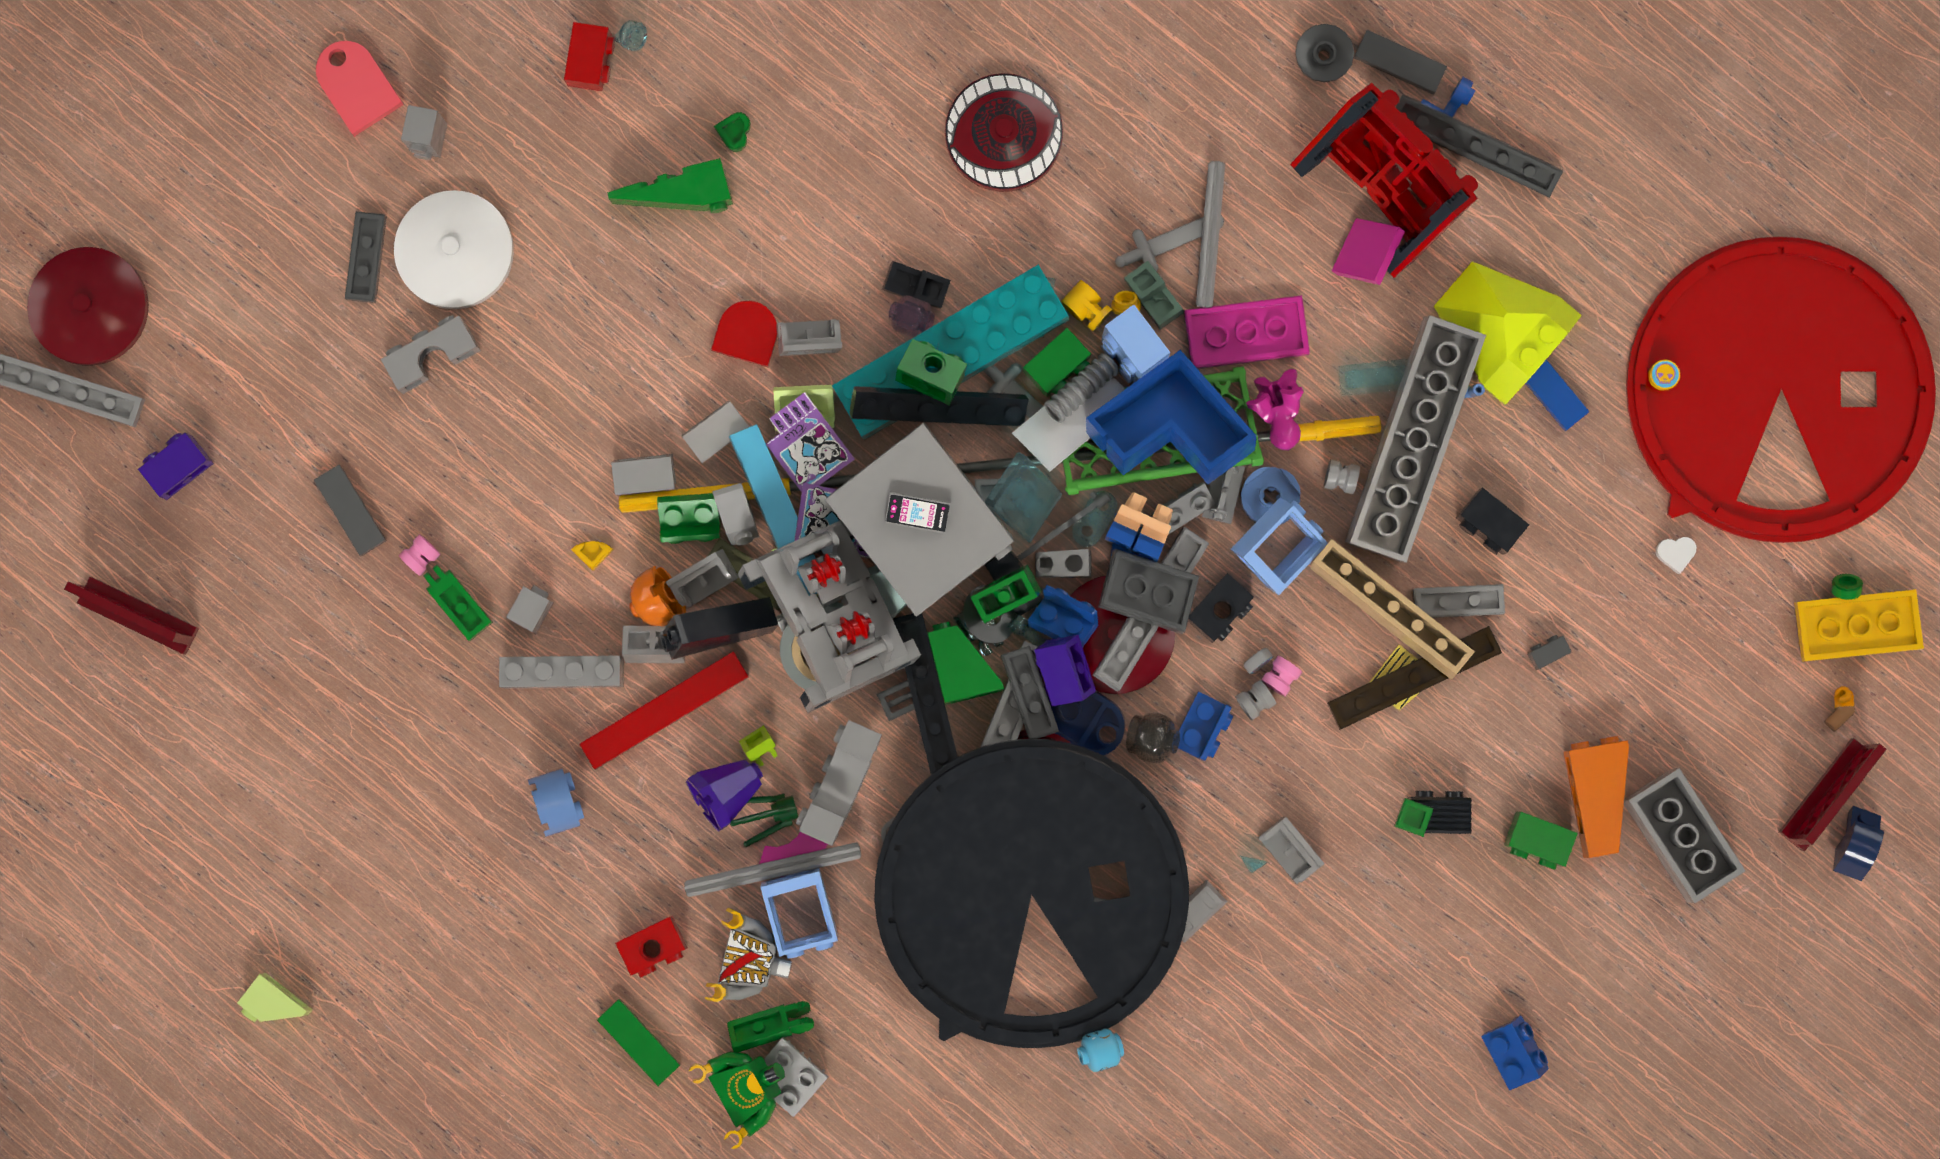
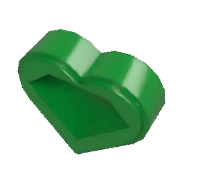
[714,112,751,152]

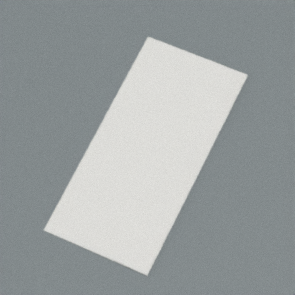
[1012,376,1125,472]

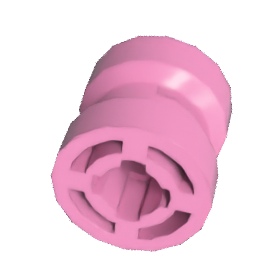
[398,534,441,576]
[1261,656,1302,697]

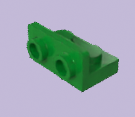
[657,493,721,544]

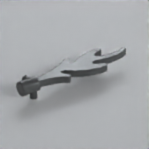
[1017,491,1112,561]

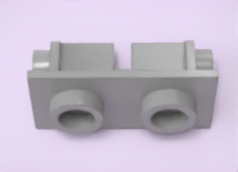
[1202,466,1245,524]
[1151,482,1216,534]

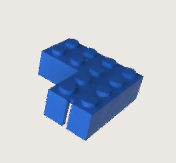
[1086,350,1257,484]

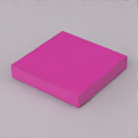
[1332,218,1405,285]

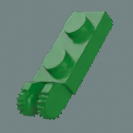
[727,1001,814,1052]

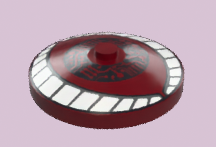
[945,73,1063,192]

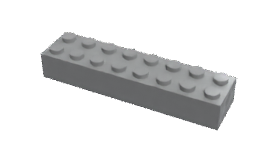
[1345,315,1486,563]

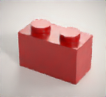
[564,22,615,91]

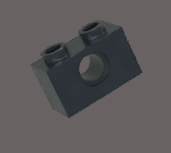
[1188,573,1254,643]

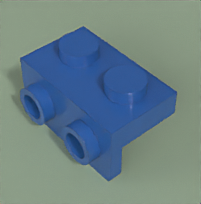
[1481,1015,1549,1090]

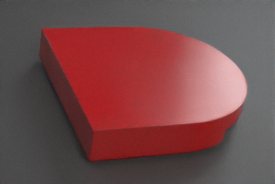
[711,301,778,368]

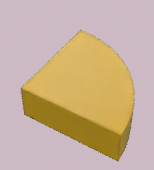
[571,541,614,571]

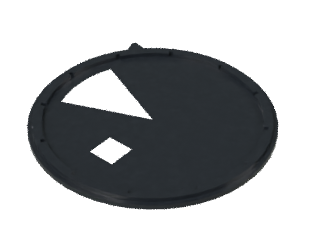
[874,739,1189,1048]

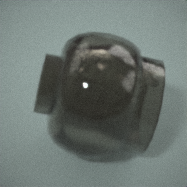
[1126,713,1180,764]

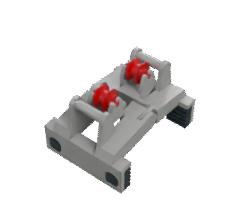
[738,520,921,713]

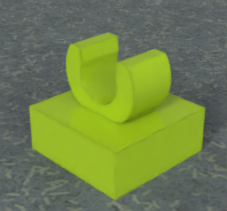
[739,725,777,766]

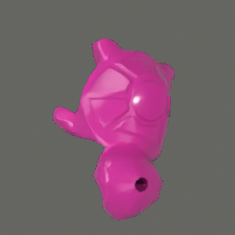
[1246,369,1304,450]

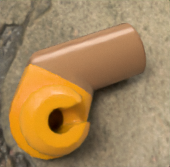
[1824,686,1855,732]

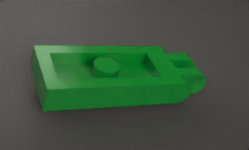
[423,564,493,641]

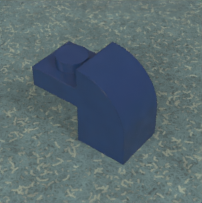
[1833,806,1884,881]

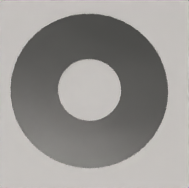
[963,585,1018,643]

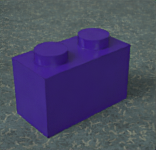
[138,432,214,500]
[1034,635,1096,706]

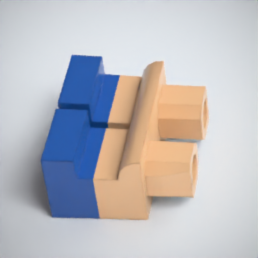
[1105,492,1173,562]

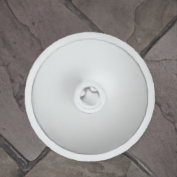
[394,190,514,309]

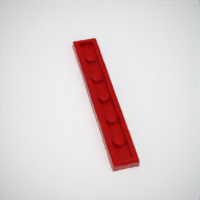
[579,651,749,770]

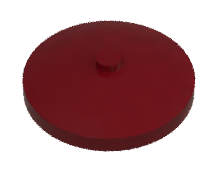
[27,247,149,366]
[1070,576,1175,694]

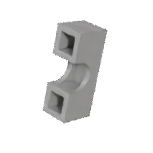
[381,315,481,394]

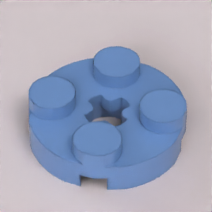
[1240,467,1300,525]

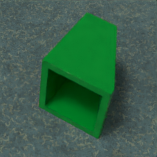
[928,622,1004,705]

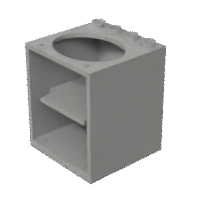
[825,422,1014,617]

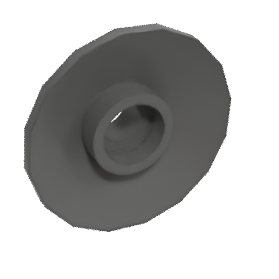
[1295,24,1354,83]

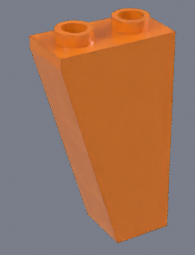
[1563,736,1629,858]

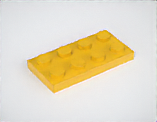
[1794,589,1924,662]

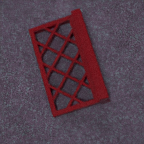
[64,577,199,655]
[1778,738,1887,851]

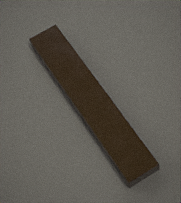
[1327,626,1502,730]

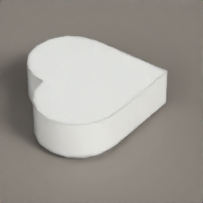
[1655,537,1697,574]

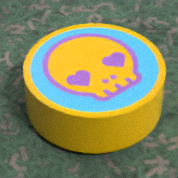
[1648,360,1680,391]

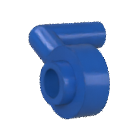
[1421,76,1476,117]

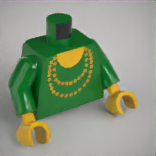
[688,1051,785,1149]

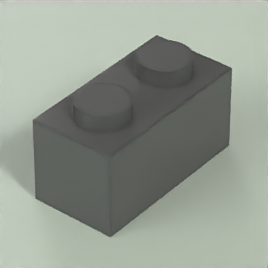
[1527,635,1572,670]

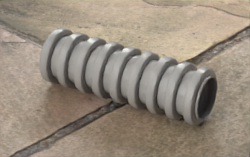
[1044,353,1119,423]

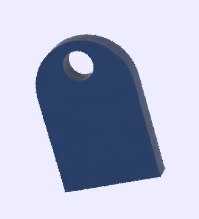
[1047,691,1126,755]

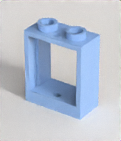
[1231,497,1328,595]
[760,868,838,959]

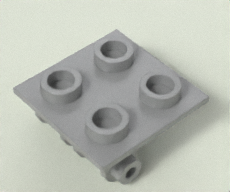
[764,1037,829,1117]

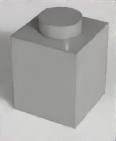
[506,585,554,634]

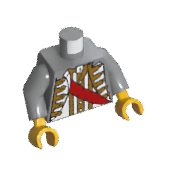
[705,908,792,1002]

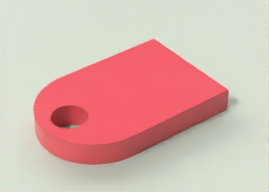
[316,41,404,137]

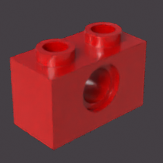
[615,916,688,978]

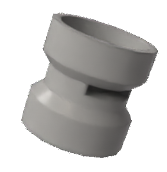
[1324,459,1360,495]
[1235,680,1277,721]

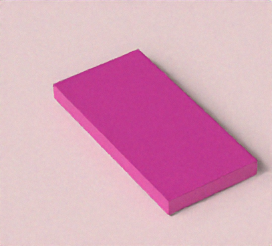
[1184,295,1310,369]

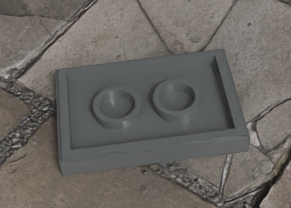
[1098,549,1199,634]

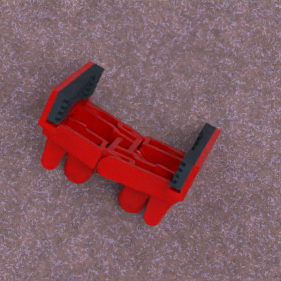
[1290,82,1478,278]

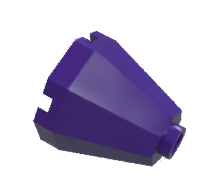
[685,759,763,832]

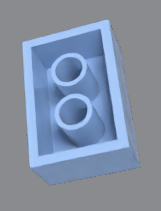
[1101,304,1170,383]

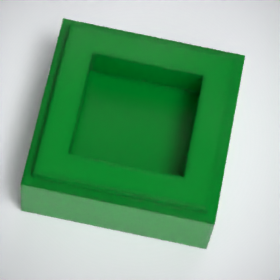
[1394,798,1434,837]

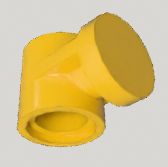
[1060,280,1113,331]

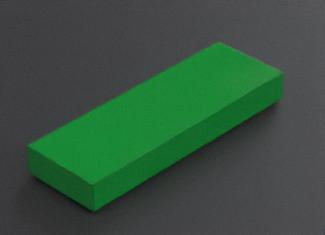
[597,999,681,1086]

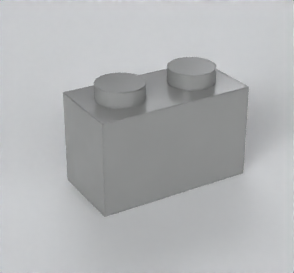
[401,105,447,160]

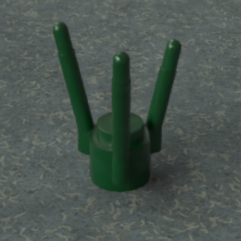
[730,793,799,847]

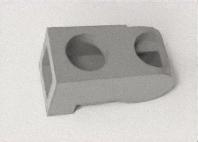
[1035,549,1092,578]

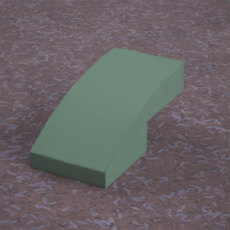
[1124,261,1184,330]

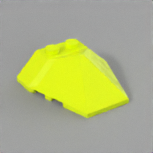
[1433,261,1582,405]

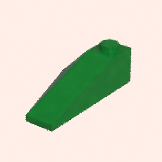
[607,158,733,213]

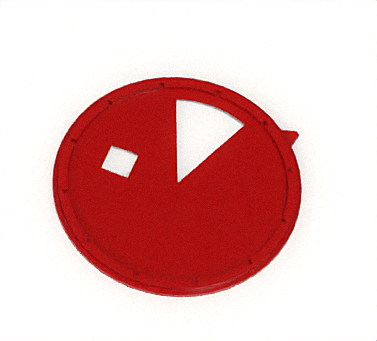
[1626,236,1936,543]

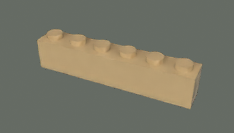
[1310,539,1475,680]

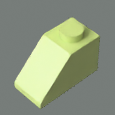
[237,973,313,1022]

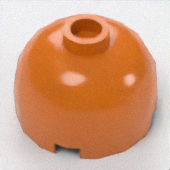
[629,566,686,626]

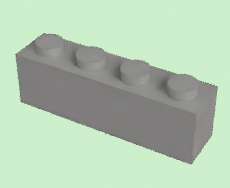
[499,656,624,689]

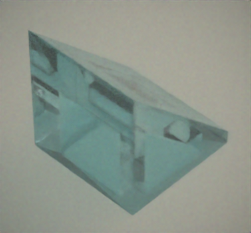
[1239,856,1267,873]

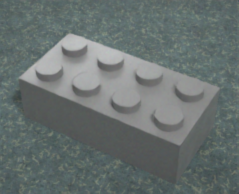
[1624,768,1745,903]

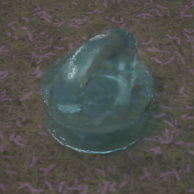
[615,20,647,51]

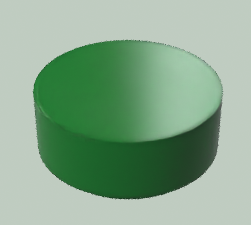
[1831,573,1863,600]

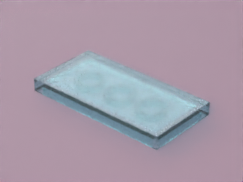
[985,452,1063,543]

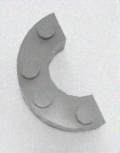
[796,720,882,846]

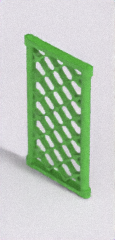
[1050,366,1264,495]

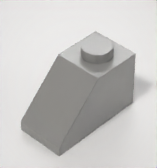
[712,483,760,546]

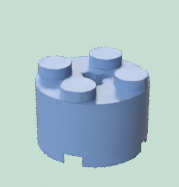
[528,769,584,837]

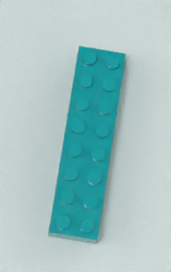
[832,264,1069,440]

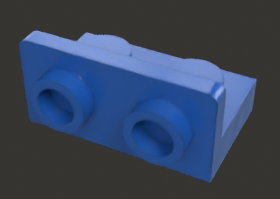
[1028,585,1098,647]
[1172,691,1234,761]

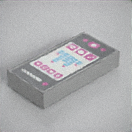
[885,492,951,534]

